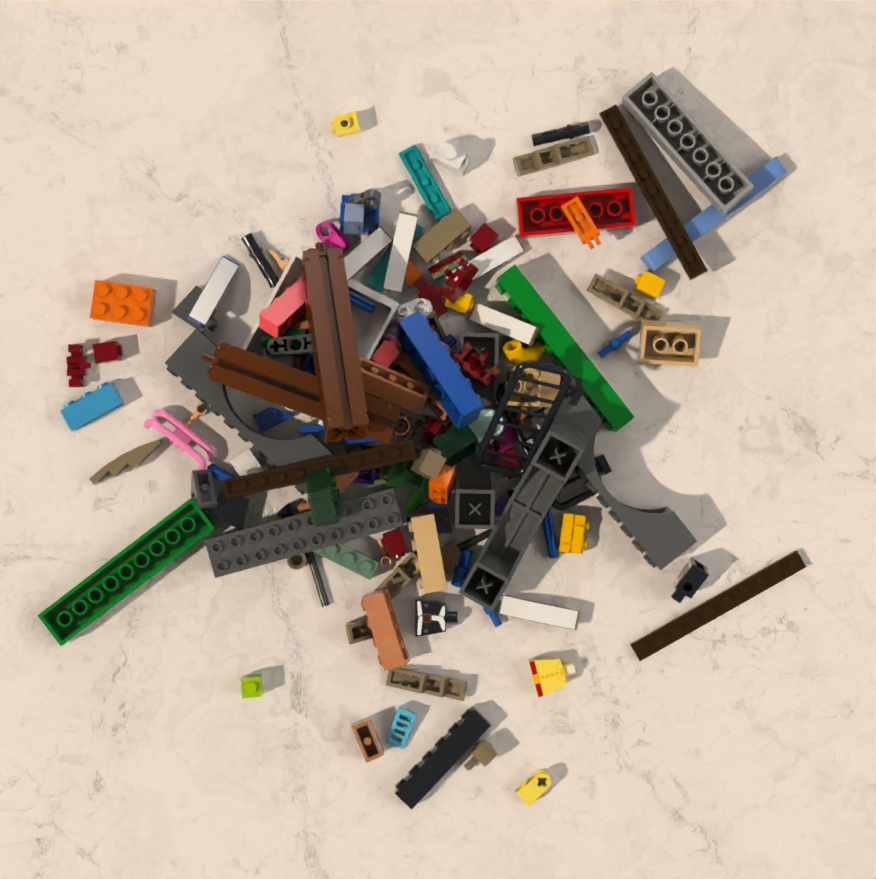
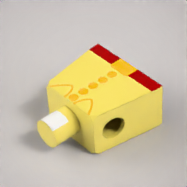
[528,657,576,697]

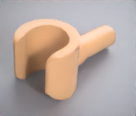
[269,249,289,271]
[184,403,207,426]
[378,539,391,567]

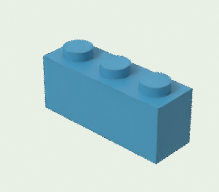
[60,382,125,431]

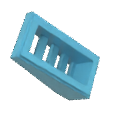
[385,706,417,749]

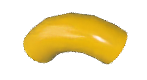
[503,340,546,366]

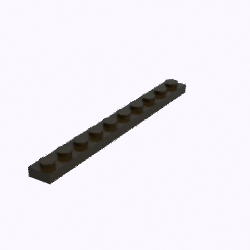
[599,104,708,281]
[223,440,418,499]
[630,550,806,661]

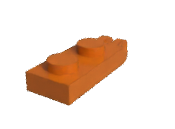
[561,196,601,249]

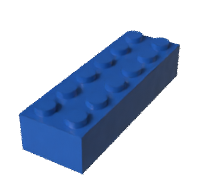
[396,310,483,430]

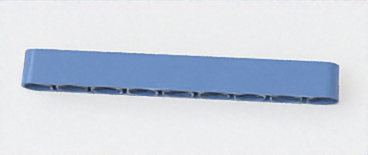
[640,156,788,273]

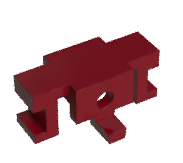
[437,258,479,304]
[413,277,448,318]
[454,342,499,386]
[67,344,91,387]
[422,417,454,451]

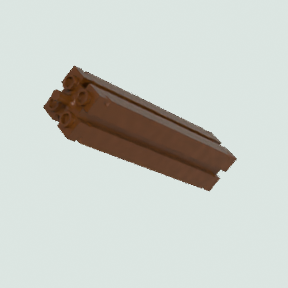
[300,242,369,443]
[201,342,402,445]

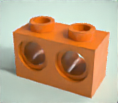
[429,464,455,504]

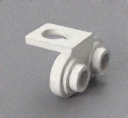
[395,298,433,323]

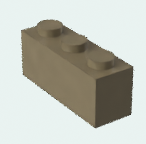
[412,208,471,264]

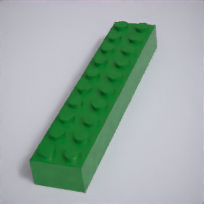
[495,264,635,432]
[37,497,217,646]

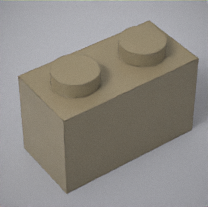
[410,448,446,480]

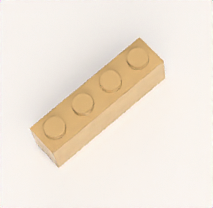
[408,511,447,594]

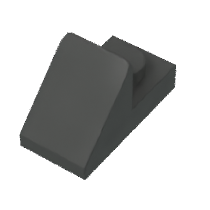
[191,469,218,509]

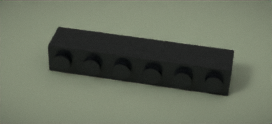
[395,707,491,810]

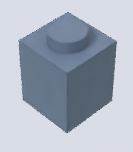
[344,203,364,234]

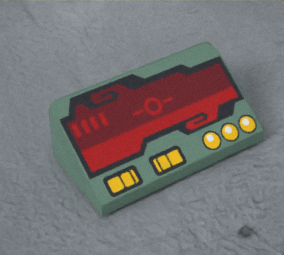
[428,250,467,281]

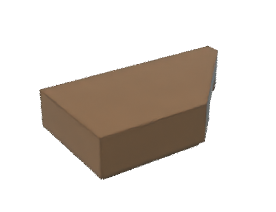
[441,538,456,574]

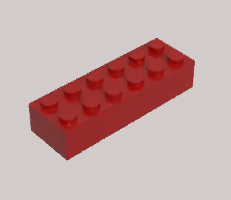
[516,187,636,239]

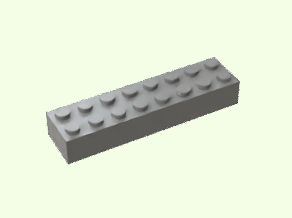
[622,72,754,216]

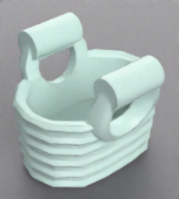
[466,409,504,444]

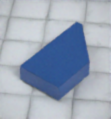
[253,407,293,433]

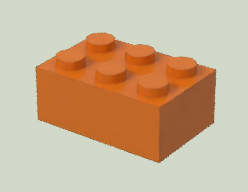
[90,280,156,328]

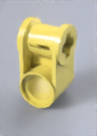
[515,769,551,806]

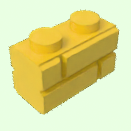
[558,513,589,554]

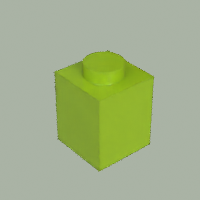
[241,675,264,699]

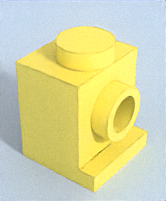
[330,111,360,138]

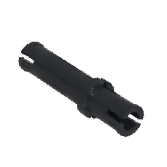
[531,122,590,147]
[241,233,279,288]

